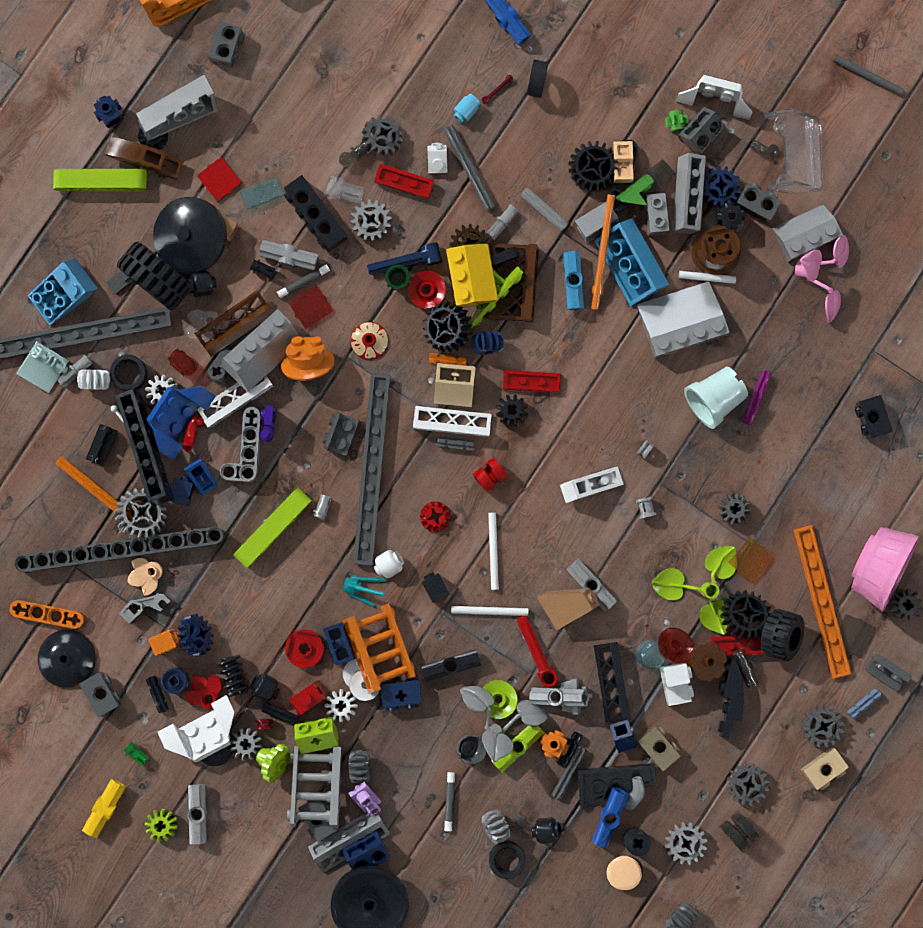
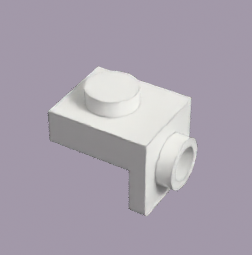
[427,143,447,173]

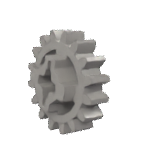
[350,199,392,242]
[665,822,707,865]

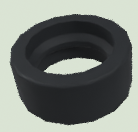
[527,59,548,98]
[110,354,148,391]
[489,841,526,879]

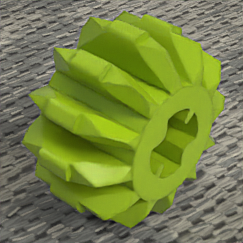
[144,809,178,842]

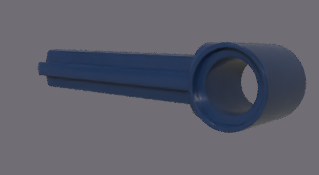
[367,242,443,275]

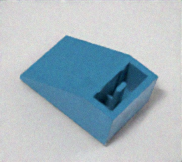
[27,258,98,326]

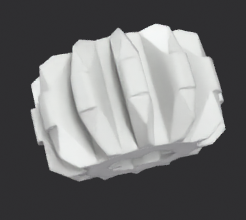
[77,370,110,390]
[145,375,178,405]
[325,689,358,722]

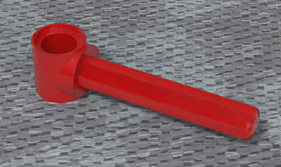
[517,616,558,688]

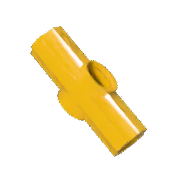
[82,779,126,838]

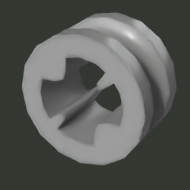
[636,440,654,459]

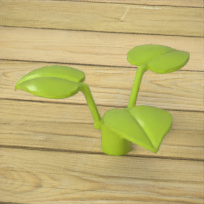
[652,546,737,635]

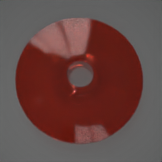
[658,627,694,664]

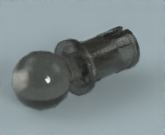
[339,142,371,167]

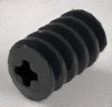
[218,654,249,697]
[623,827,651,856]

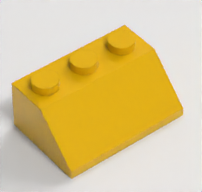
[446,244,498,308]

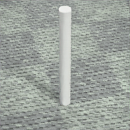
[488,513,499,590]
[451,606,528,616]

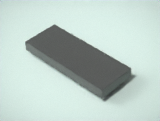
[107,271,133,294]

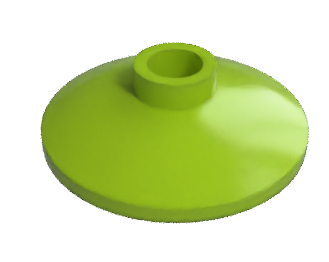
[483,680,518,719]

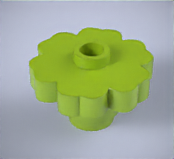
[256,744,291,783]

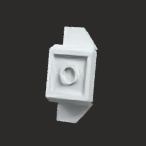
[676,75,752,120]
[158,695,235,763]

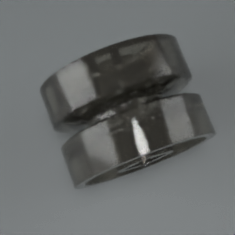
[719,810,761,853]

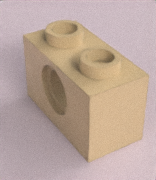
[801,747,849,790]

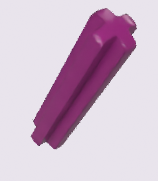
[742,370,771,425]

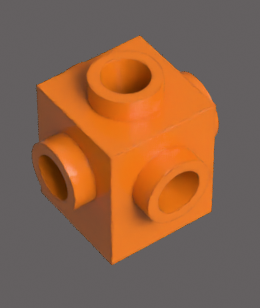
[540,730,570,759]

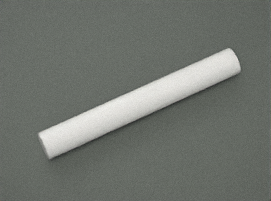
[678,271,736,284]

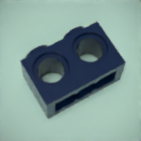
[343,831,391,870]

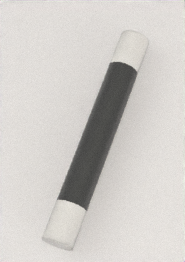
[277,264,330,299]
[444,772,455,831]

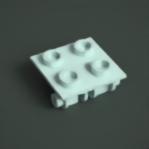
[16,342,69,393]

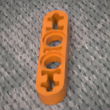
[9,600,85,629]

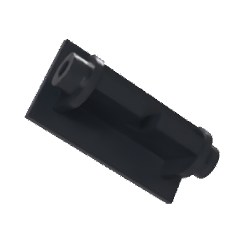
[86,424,118,466]

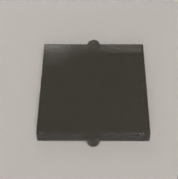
[839,614,875,657]

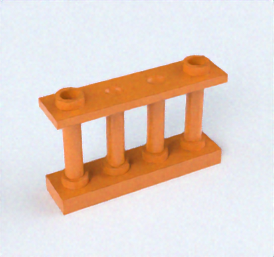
[342,603,416,694]

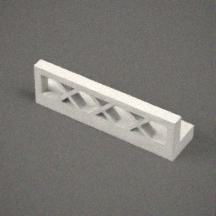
[197,376,274,429]
[413,406,491,437]

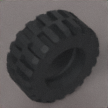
[117,241,191,311]

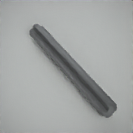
[445,125,495,211]

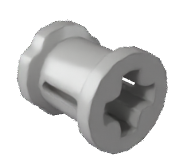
[636,496,657,519]

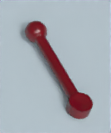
[482,75,513,104]

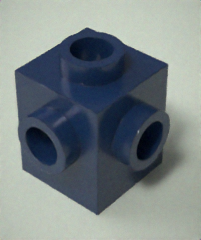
[94,95,124,128]

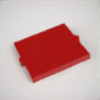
[197,157,242,202]

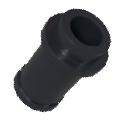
[250,259,276,279]

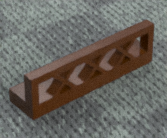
[194,290,273,357]

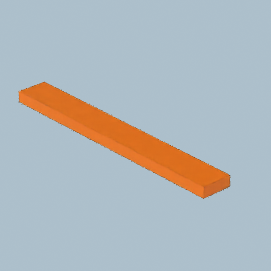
[793,525,852,679]

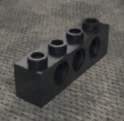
[284,175,348,252]

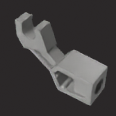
[119,593,171,624]

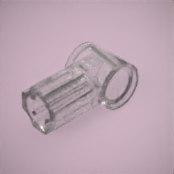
[324,176,365,204]

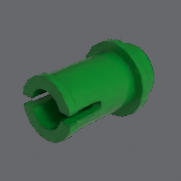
[124,742,149,766]

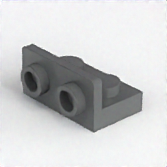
[322,412,360,456]
[865,654,912,691]

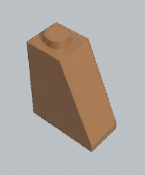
[537,588,600,630]

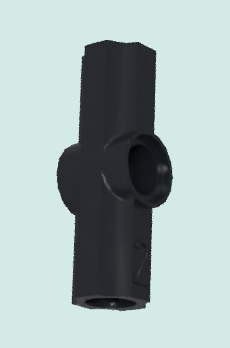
[421,649,481,682]

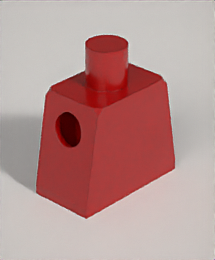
[288,680,329,716]

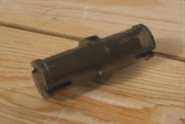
[733,648,758,688]

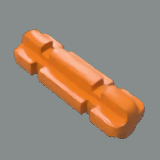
[429,353,466,366]

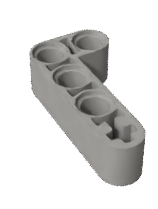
[220,407,262,483]

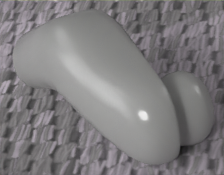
[624,776,645,810]

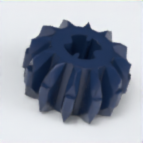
[471,331,504,355]

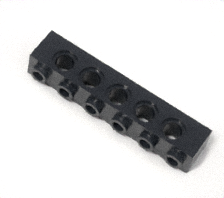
[115,389,174,506]

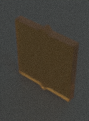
[729,537,774,583]

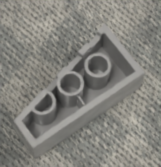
[136,75,217,141]

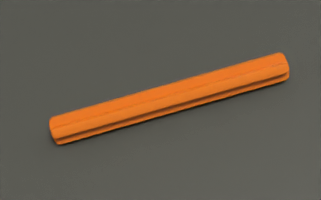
[56,456,132,522]

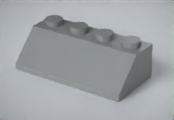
[221,309,299,392]

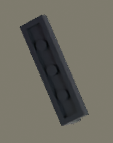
[593,642,630,722]

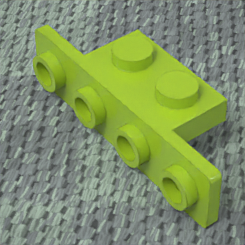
[468,266,523,328]

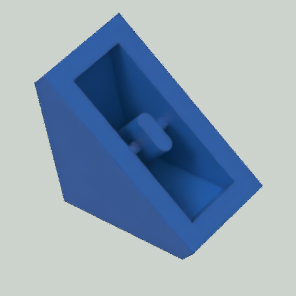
[184,459,219,495]

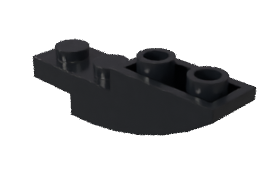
[717,659,744,739]

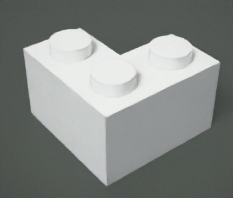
[659,663,694,706]

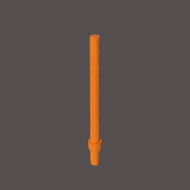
[591,194,615,309]

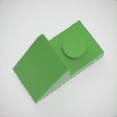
[616,174,654,205]

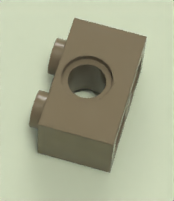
[636,726,681,771]

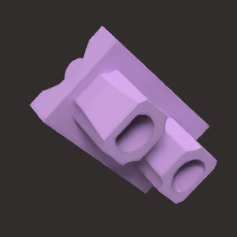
[349,782,381,816]

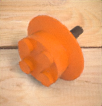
[281,336,335,387]

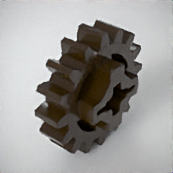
[449,224,491,247]

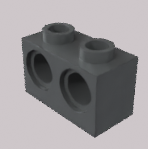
[208,21,245,68]
[679,107,726,155]
[735,183,781,224]

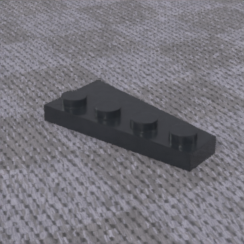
[577,763,656,809]

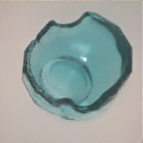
[635,639,667,669]

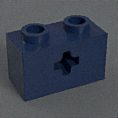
[323,622,355,665]
[380,679,422,711]

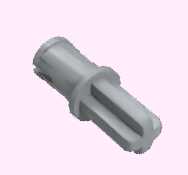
[487,205,519,240]
[58,355,93,387]

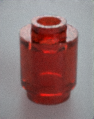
[167,348,196,377]

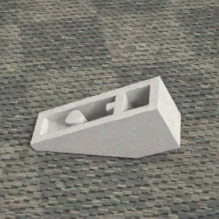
[560,466,624,503]

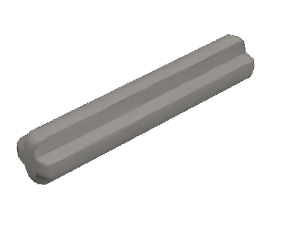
[521,188,568,231]

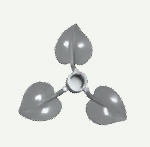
[460,686,548,763]

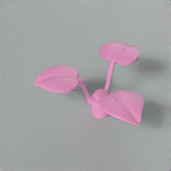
[795,235,849,323]

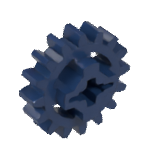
[703,166,741,208]
[177,614,214,657]

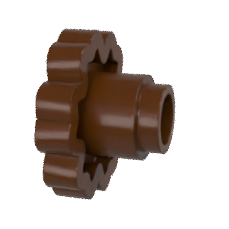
[688,641,727,682]

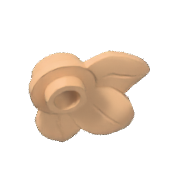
[127,557,163,596]

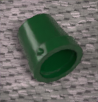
[385,264,410,290]

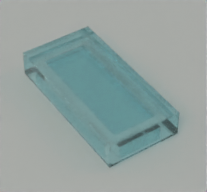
[240,177,283,210]

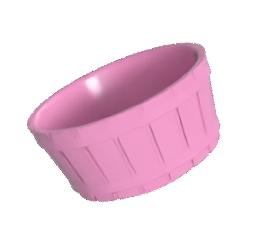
[851,527,920,612]

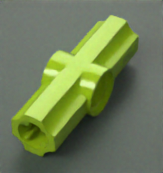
[491,726,545,773]

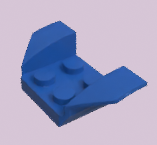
[146,386,216,460]

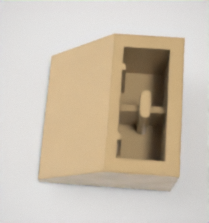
[434,363,475,407]

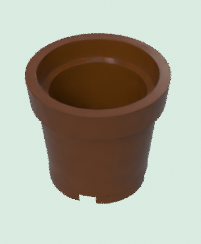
[691,226,741,275]

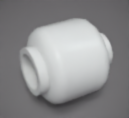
[374,550,404,578]

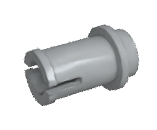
[313,494,332,520]

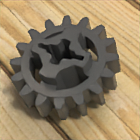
[361,115,403,157]
[801,705,844,747]
[726,763,769,806]

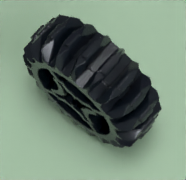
[568,141,620,192]
[422,301,473,353]
[720,590,771,642]

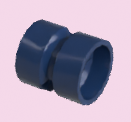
[161,668,190,694]

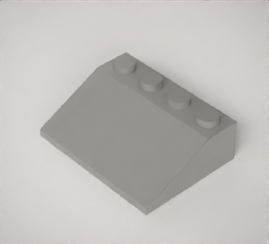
[637,281,729,359]

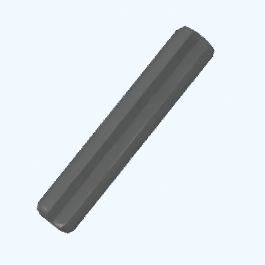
[552,746,587,800]

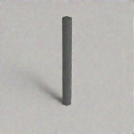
[833,55,904,96]

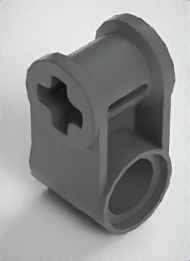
[208,346,232,383]

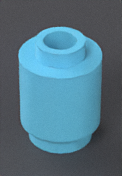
[453,94,481,123]

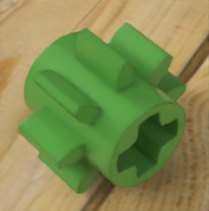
[665,110,689,132]

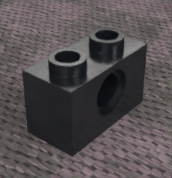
[855,395,893,440]

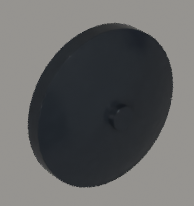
[153,197,227,274]
[330,866,409,928]

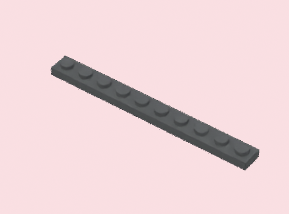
[0,307,172,359]
[353,373,390,566]

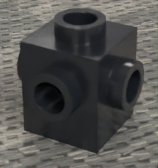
[716,202,745,230]

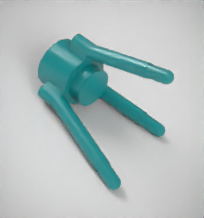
[343,575,387,607]

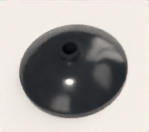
[38,630,96,688]

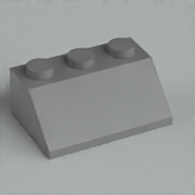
[772,205,843,262]

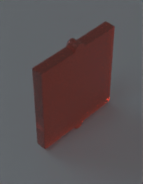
[289,285,333,329]

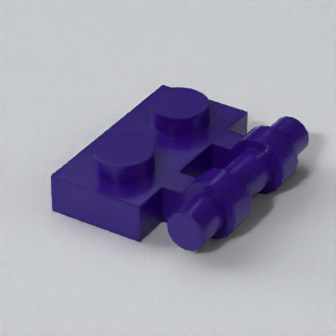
[260,405,276,443]

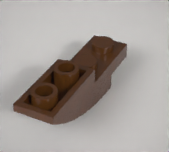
[104,137,184,180]

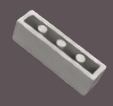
[673,153,706,235]

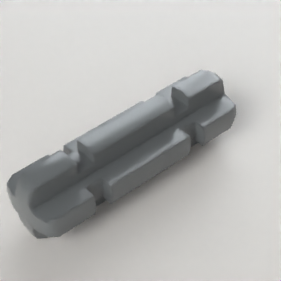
[437,436,474,451]

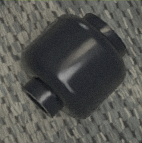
[187,271,217,297]
[250,673,280,702]
[532,817,561,844]

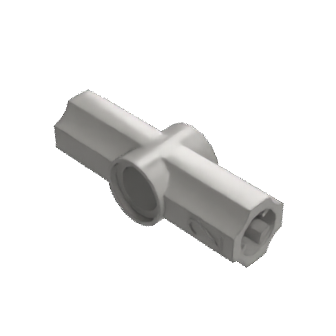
[259,240,319,271]
[566,558,617,612]
[529,687,589,706]
[188,784,207,844]

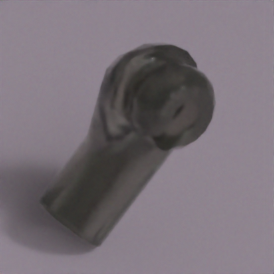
[750,140,779,158]

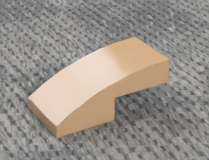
[613,141,633,183]

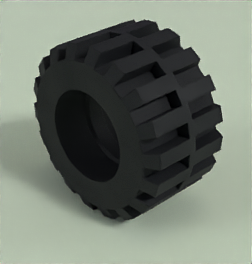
[761,609,805,662]

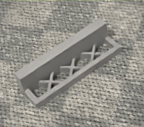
[308,812,390,873]

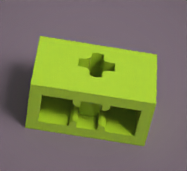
[294,717,339,754]

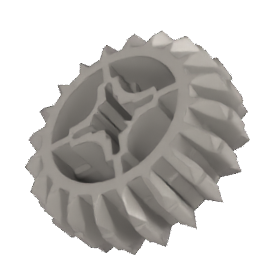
[114,488,167,540]

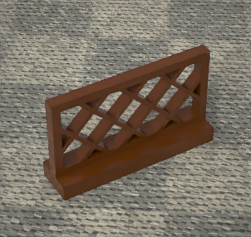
[487,243,539,323]

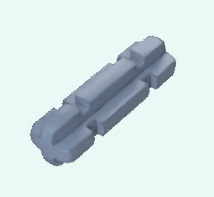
[848,689,882,719]

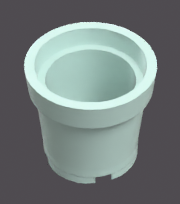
[684,366,748,429]

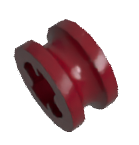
[255,719,273,730]

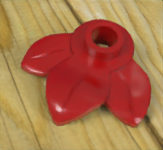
[184,674,221,710]

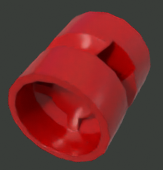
[472,457,508,493]

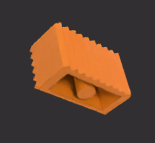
[148,629,181,656]

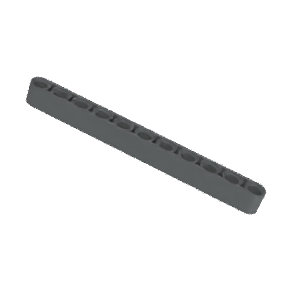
[14,527,225,572]

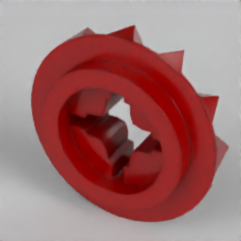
[420,501,451,532]

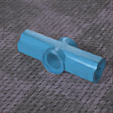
[563,251,584,310]

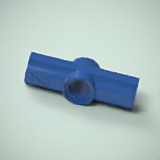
[484,0,531,45]
[591,788,629,848]

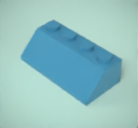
[594,218,669,306]

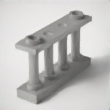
[287,746,342,828]

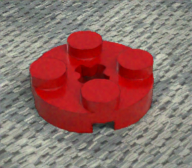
[285,629,324,668]

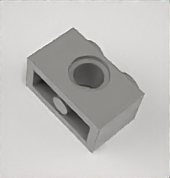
[644,193,669,237]

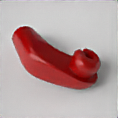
[183,416,203,451]

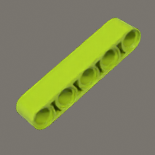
[53,169,147,191]
[233,487,312,569]

